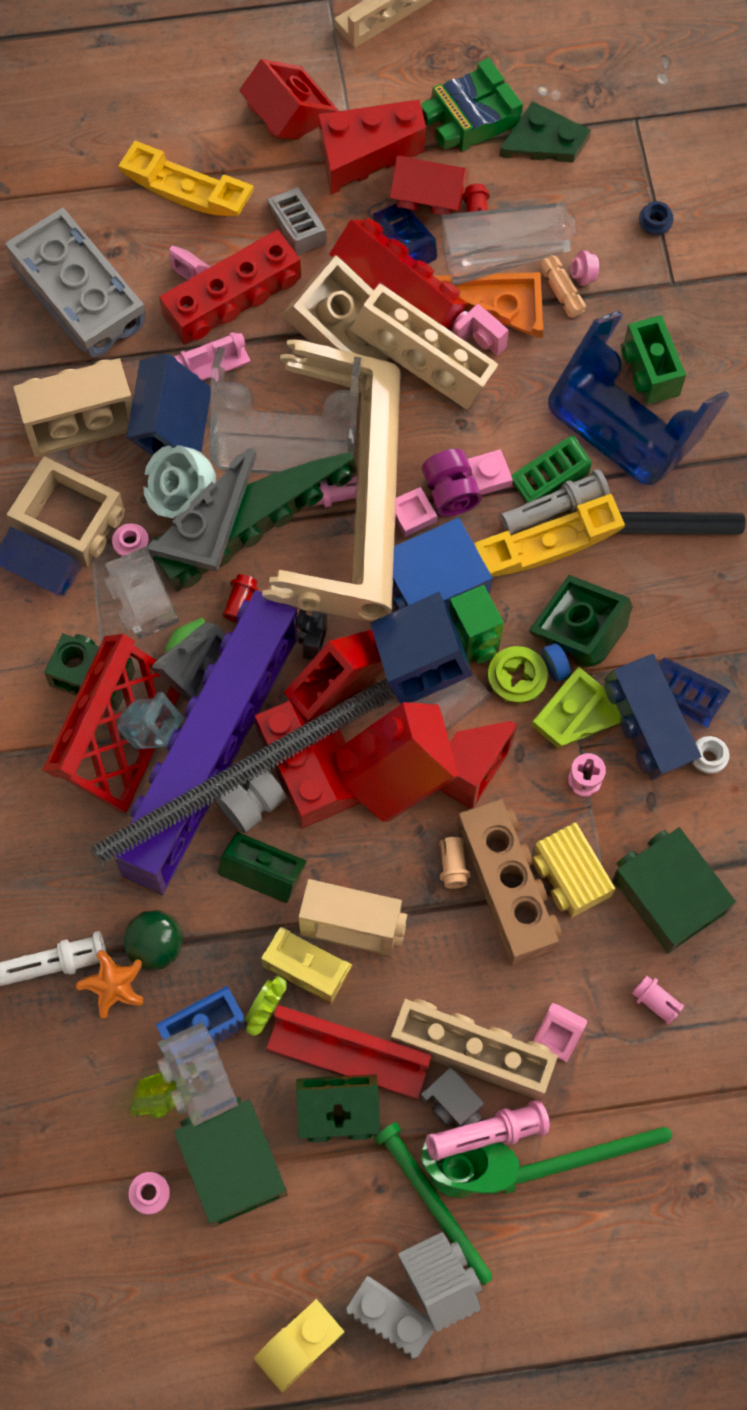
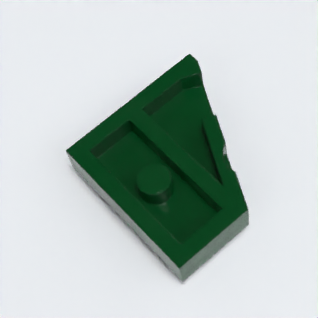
[500,101,591,162]

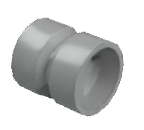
[216,769,287,833]

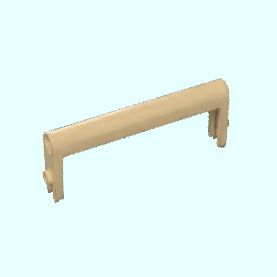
[262,340,401,622]

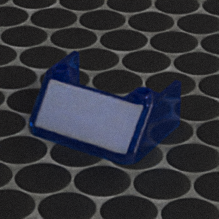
[548,310,730,485]

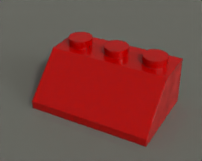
[255,701,361,829]
[335,702,459,822]

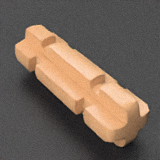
[540,255,585,318]

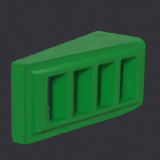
[511,435,592,503]

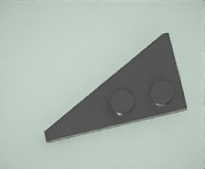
[148,447,257,572]

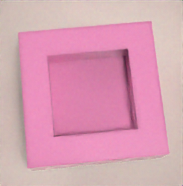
[468,449,513,495]
[395,487,437,537]

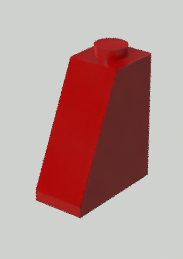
[283,630,384,720]

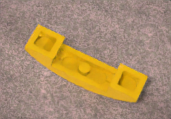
[118,141,254,217]
[474,494,625,577]

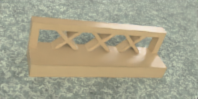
[334,0,432,48]

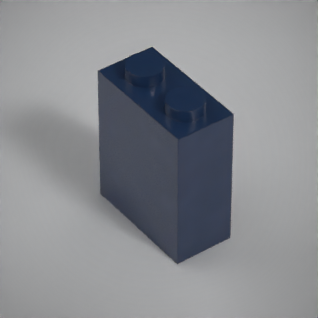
[126,354,212,456]
[370,592,473,704]

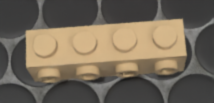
[391,999,558,1101]

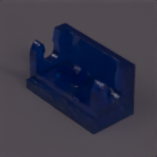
[0,526,83,596]

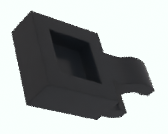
[295,609,328,660]

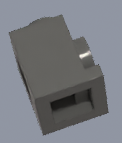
[420,1067,484,1128]

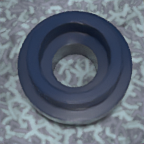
[639,201,674,235]

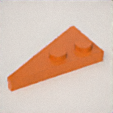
[434,272,543,338]

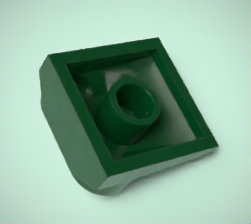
[529,575,633,667]

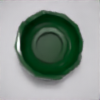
[123,910,184,970]

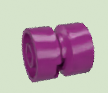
[422,449,482,517]

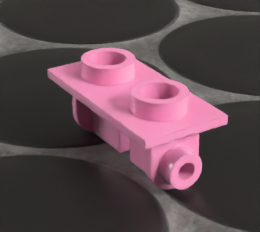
[174,332,251,381]

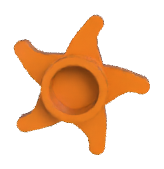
[76,950,144,1019]

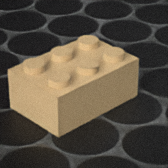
[13,358,132,457]

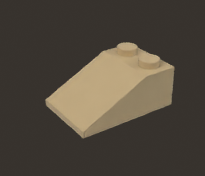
[280,255,389,361]

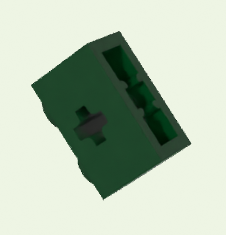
[296,1074,381,1143]

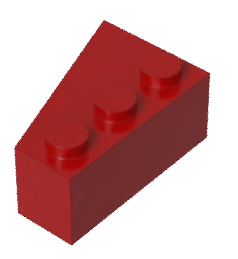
[319,99,426,195]

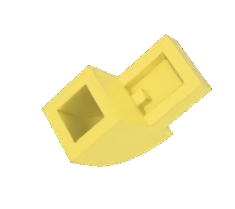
[254,1299,345,1393]

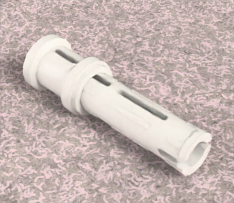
[0,931,107,986]

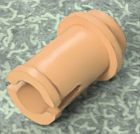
[439,837,471,889]

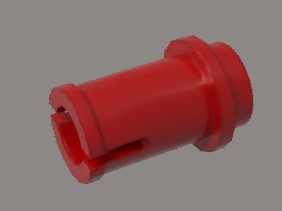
[463,183,490,231]
[222,574,259,623]

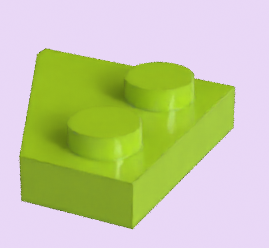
[530,667,622,749]

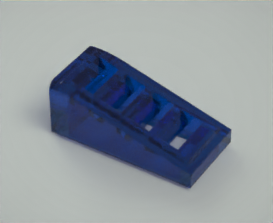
[373,203,438,264]
[659,657,731,728]

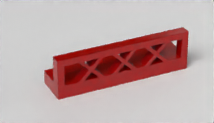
[266,1005,432,1101]

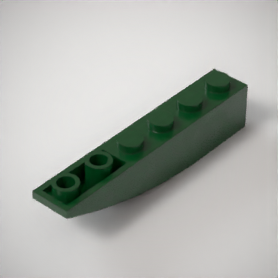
[147,452,357,592]

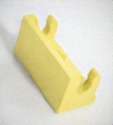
[261,927,352,1004]

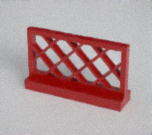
[42,633,179,813]

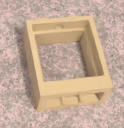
[6,456,125,567]
[299,879,408,957]

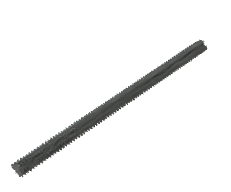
[90,678,395,867]

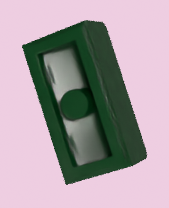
[218,832,307,903]

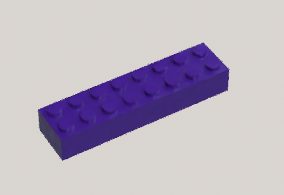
[115,590,299,895]

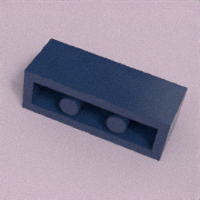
[604,653,702,781]

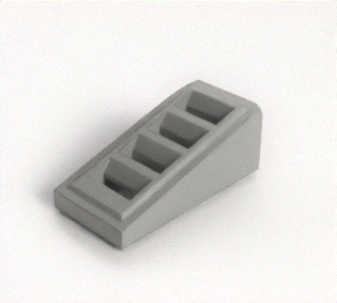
[267,187,327,255]

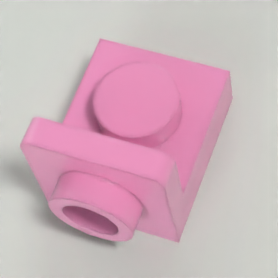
[453,304,509,356]

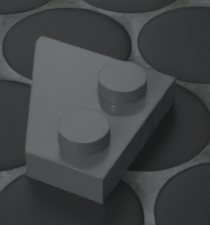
[152,622,226,702]

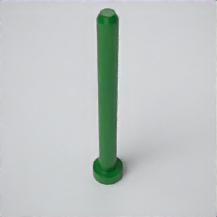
[373,1122,492,1286]
[503,1127,672,1195]

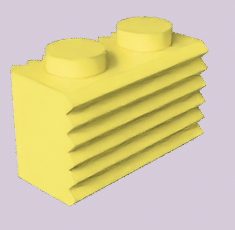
[532,823,615,918]

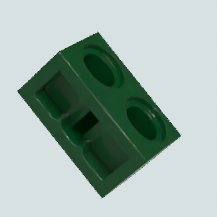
[44,633,135,711]

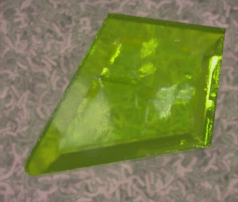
[130,1063,197,1118]

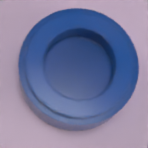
[541,643,571,683]

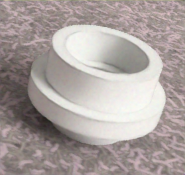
[693,736,729,774]

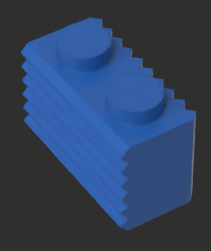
[155,986,246,1066]

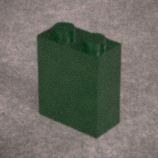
[613,827,736,954]
[174,1097,288,1228]

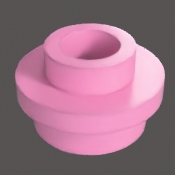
[570,251,599,286]
[112,523,149,559]
[129,1172,170,1215]

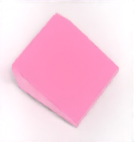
[169,245,211,280]
[533,1003,588,1062]

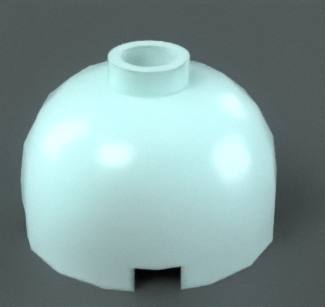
[143,445,216,519]

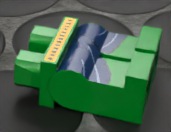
[421,58,523,152]

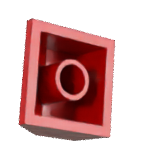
[239,59,339,140]
[390,156,469,217]
[439,721,517,809]

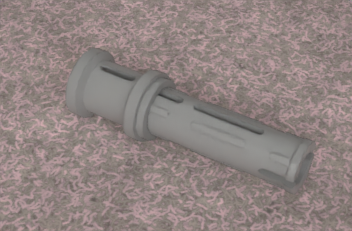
[500,469,610,535]

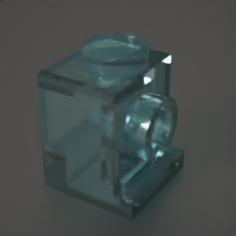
[117,692,184,749]

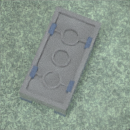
[5,207,145,357]

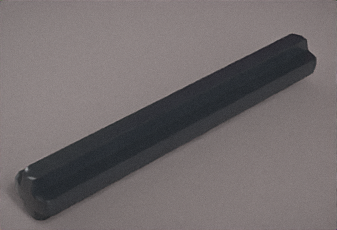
[617,512,746,534]

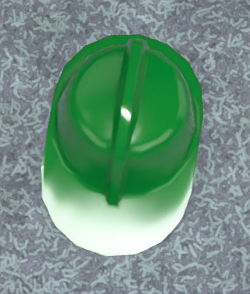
[421,1142,520,1199]

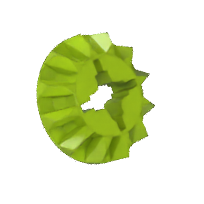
[488,646,548,705]
[245,975,287,1036]

